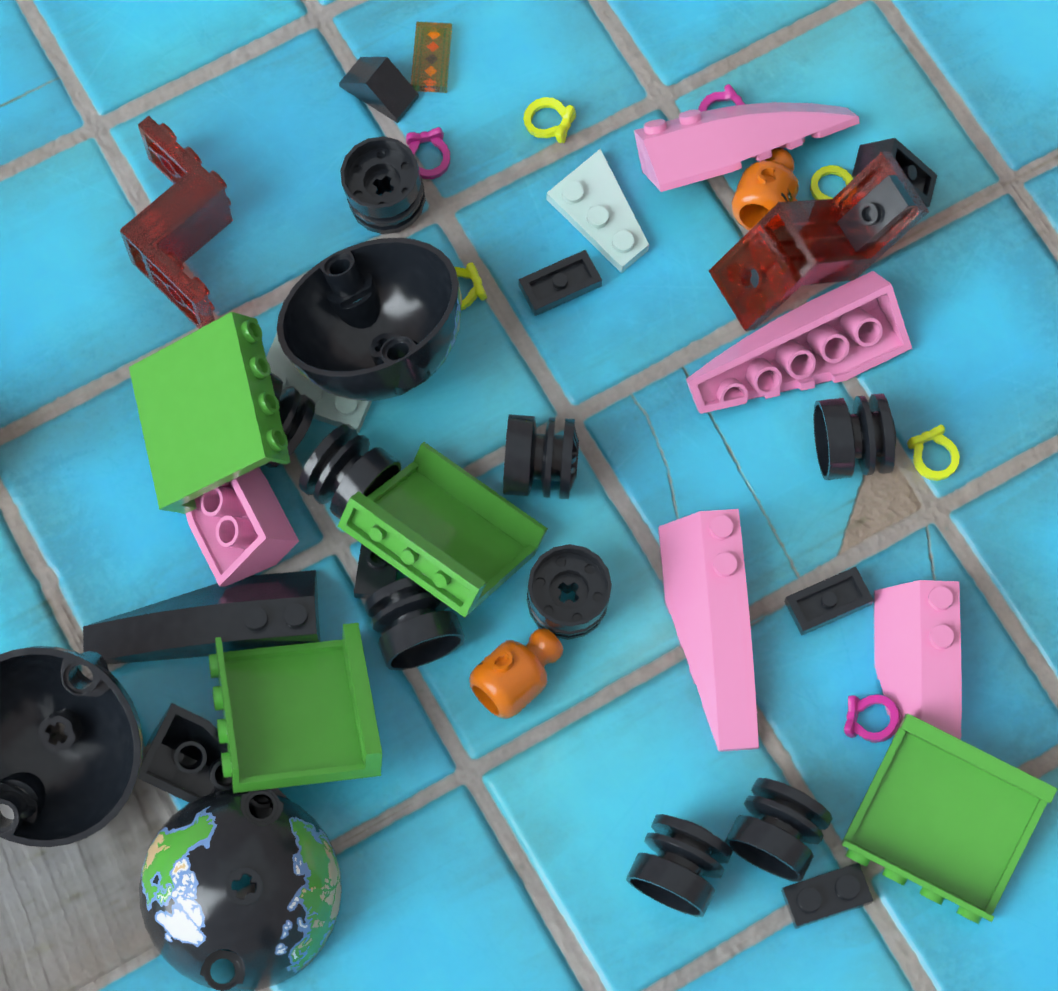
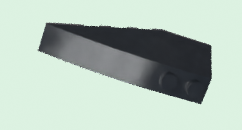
[83,570,320,665]

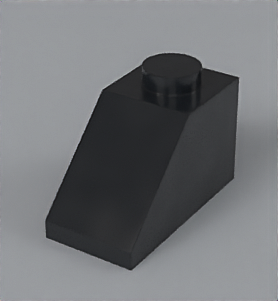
[851,138,937,208]

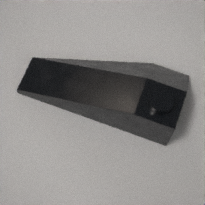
[138,703,291,819]

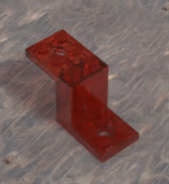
[119,116,233,329]
[709,152,929,331]

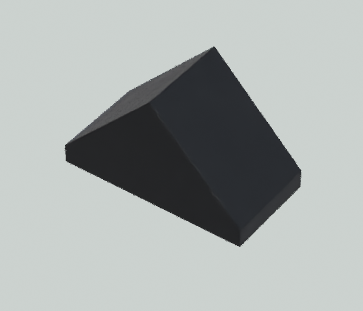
[339,57,419,123]

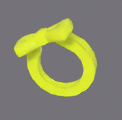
[523,97,576,143]
[810,165,861,215]
[454,262,487,310]
[907,424,960,481]

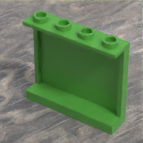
[129,312,291,514]
[338,442,548,618]
[208,623,382,793]
[841,713,1058,924]

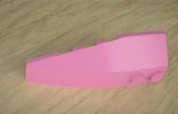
[634,102,860,192]
[686,271,912,414]
[186,467,299,587]
[658,509,759,752]
[874,580,962,740]

